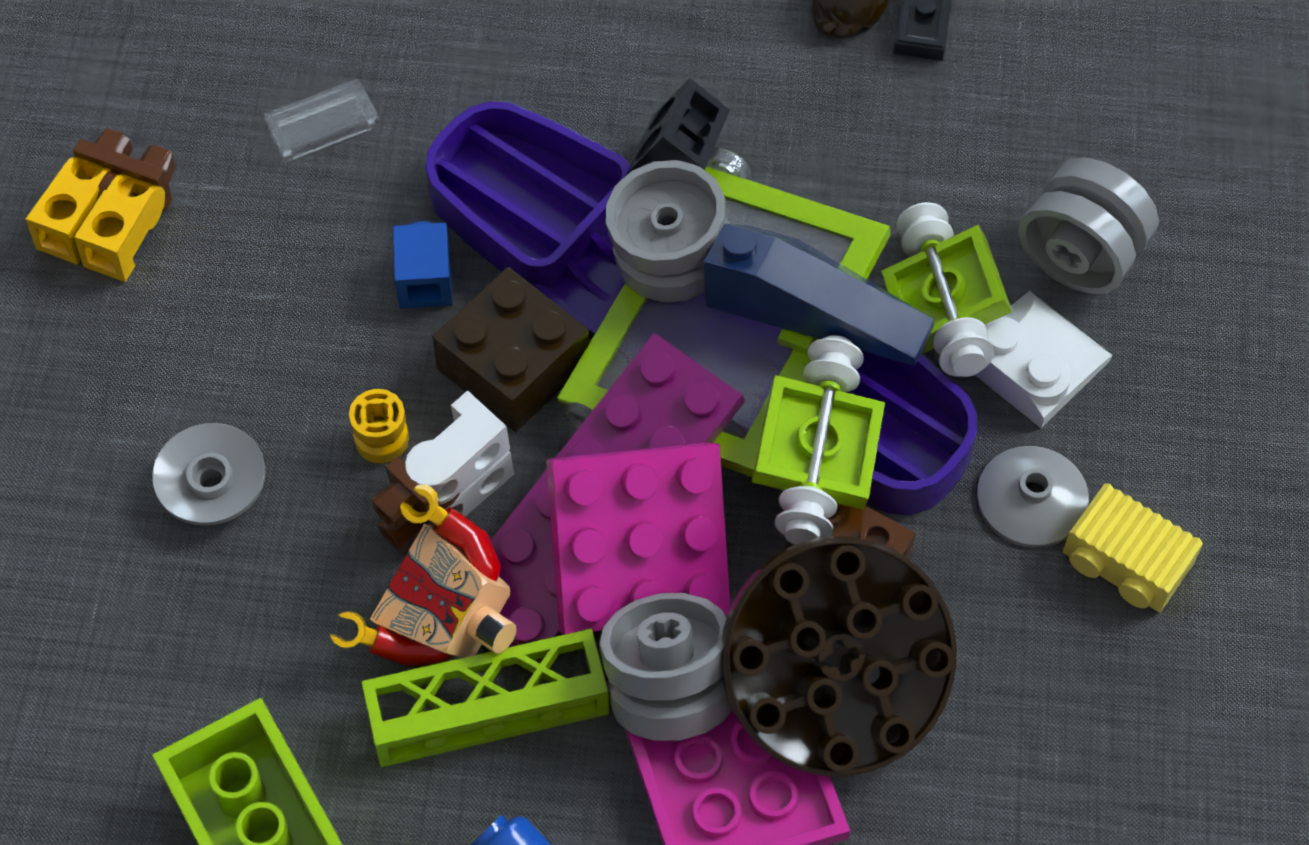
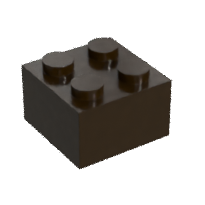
[432,267,589,433]

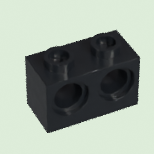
[626,78,730,174]

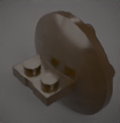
[721,536,957,777]

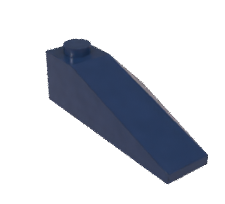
[703,223,934,366]

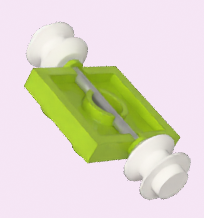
[881,202,1012,377]
[752,335,885,545]

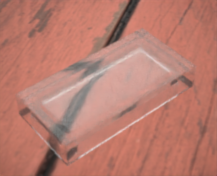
[263,78,380,163]

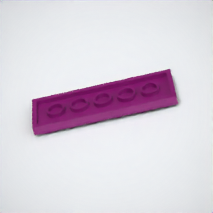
[491,333,745,663]

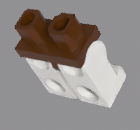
[371,390,514,554]

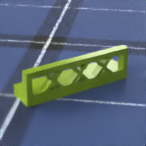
[362,628,609,767]

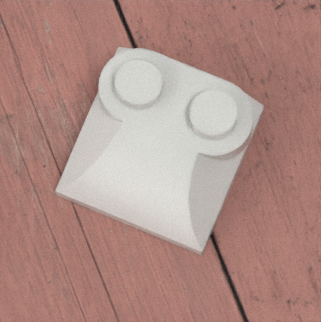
[975,291,1112,428]

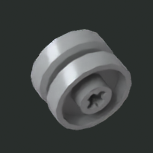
[1018,157,1159,294]
[606,160,730,302]
[600,593,732,741]

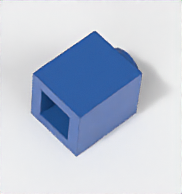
[393,221,453,309]

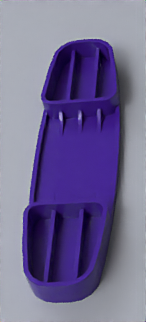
[425,101,977,515]

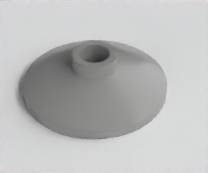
[152,423,266,526]
[977,446,1089,548]

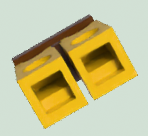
[26,128,176,282]

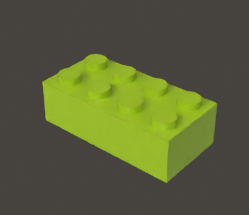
[152,698,342,845]

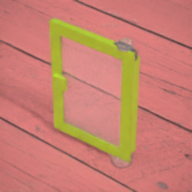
[557,147,890,477]

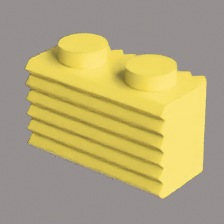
[1063,483,1203,613]

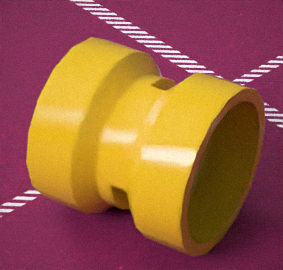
[349,389,409,464]

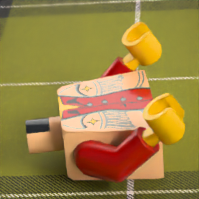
[330,485,517,667]

